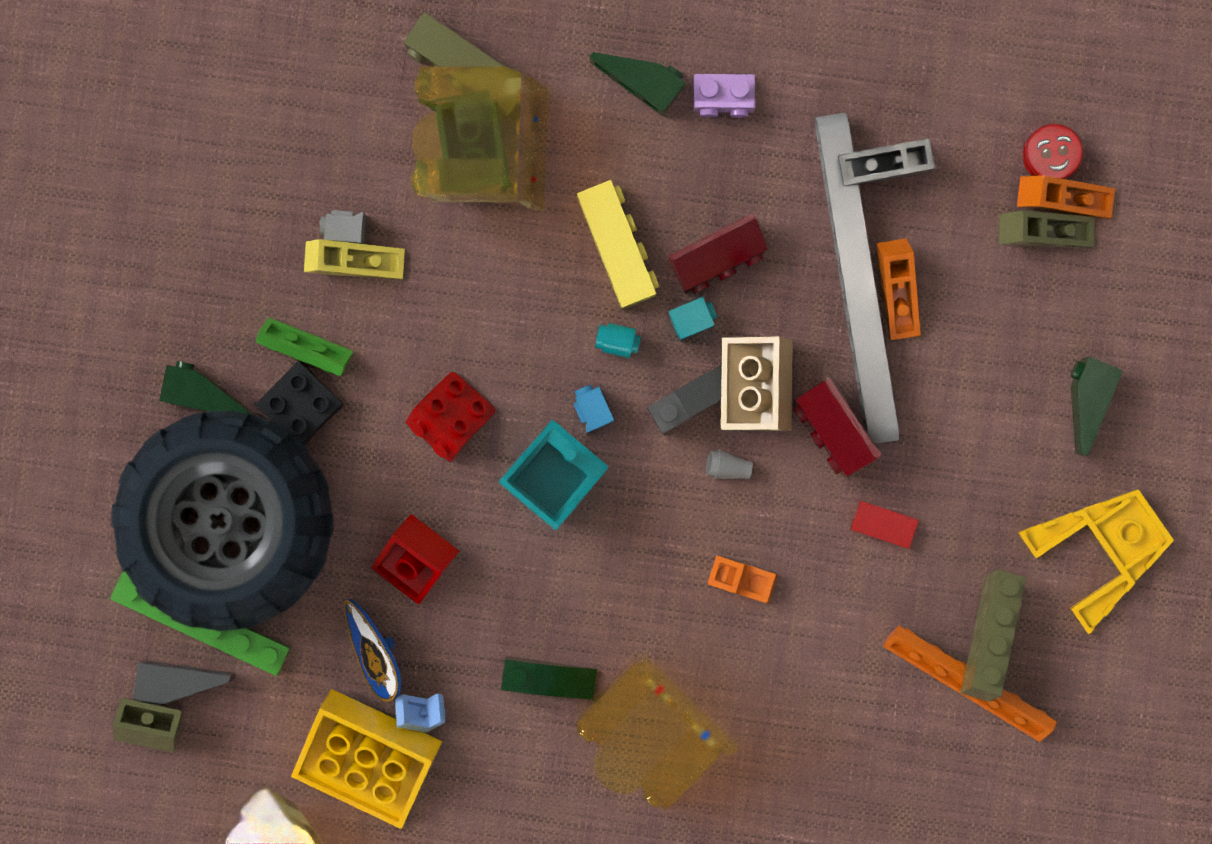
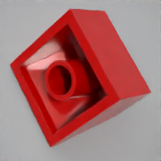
[371,514,460,605]

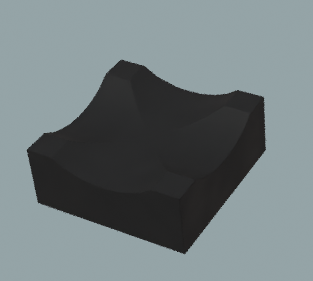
[255,361,345,446]

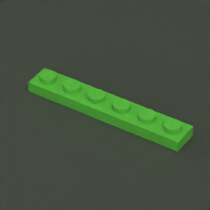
[110,571,291,676]

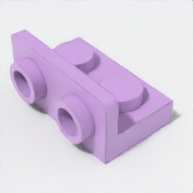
[693,74,756,118]

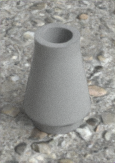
[706,449,753,479]

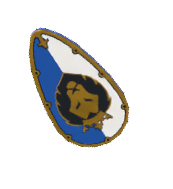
[344,599,402,702]

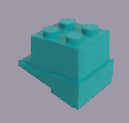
[498,419,609,530]

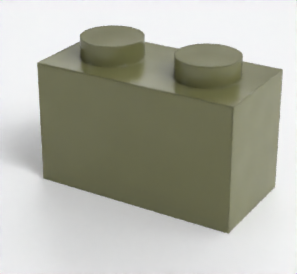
[112,698,183,753]

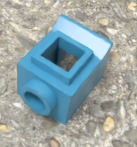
[573,384,614,434]

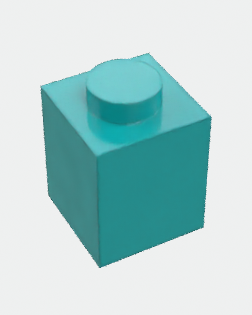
[668,297,717,341]

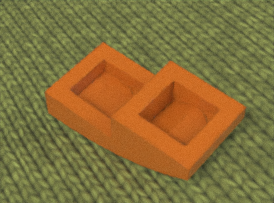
[707,555,778,604]

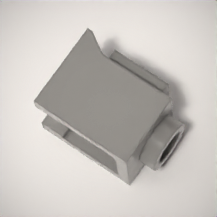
[320,210,366,244]

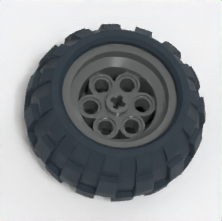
[111,411,334,631]

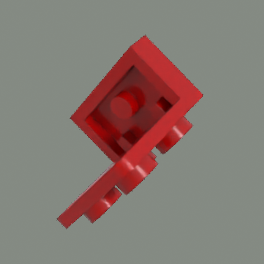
[405,372,495,463]

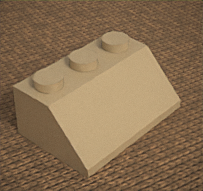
[721,337,793,431]

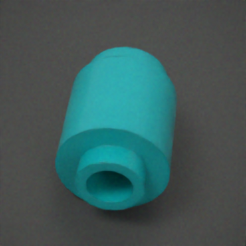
[595,323,641,359]

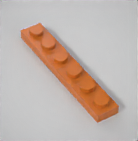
[883,625,1057,742]

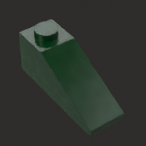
[590,52,685,117]
[1070,356,1123,456]
[159,361,255,415]
[501,656,597,700]

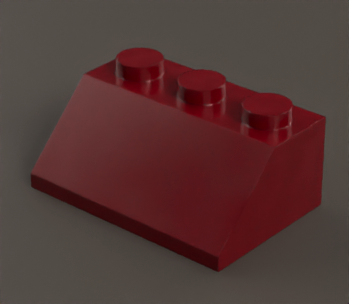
[668,213,768,295]
[793,378,881,477]

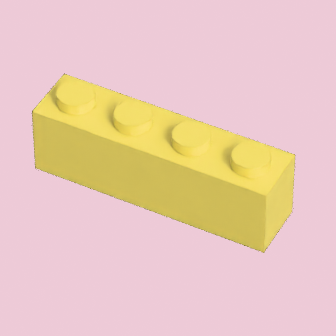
[577,180,659,310]

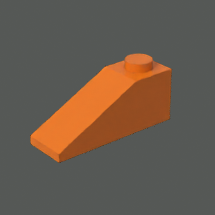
[1017,175,1115,219]
[876,238,921,340]

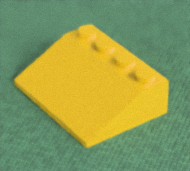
[291,689,443,829]

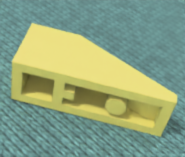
[304,239,405,279]

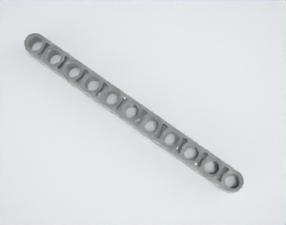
[815,112,899,444]

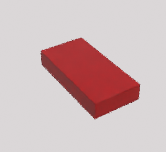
[850,501,919,549]

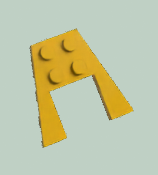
[1017,489,1174,634]

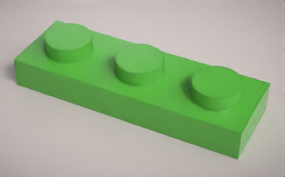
[255,317,353,376]

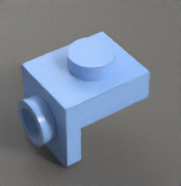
[395,694,445,733]

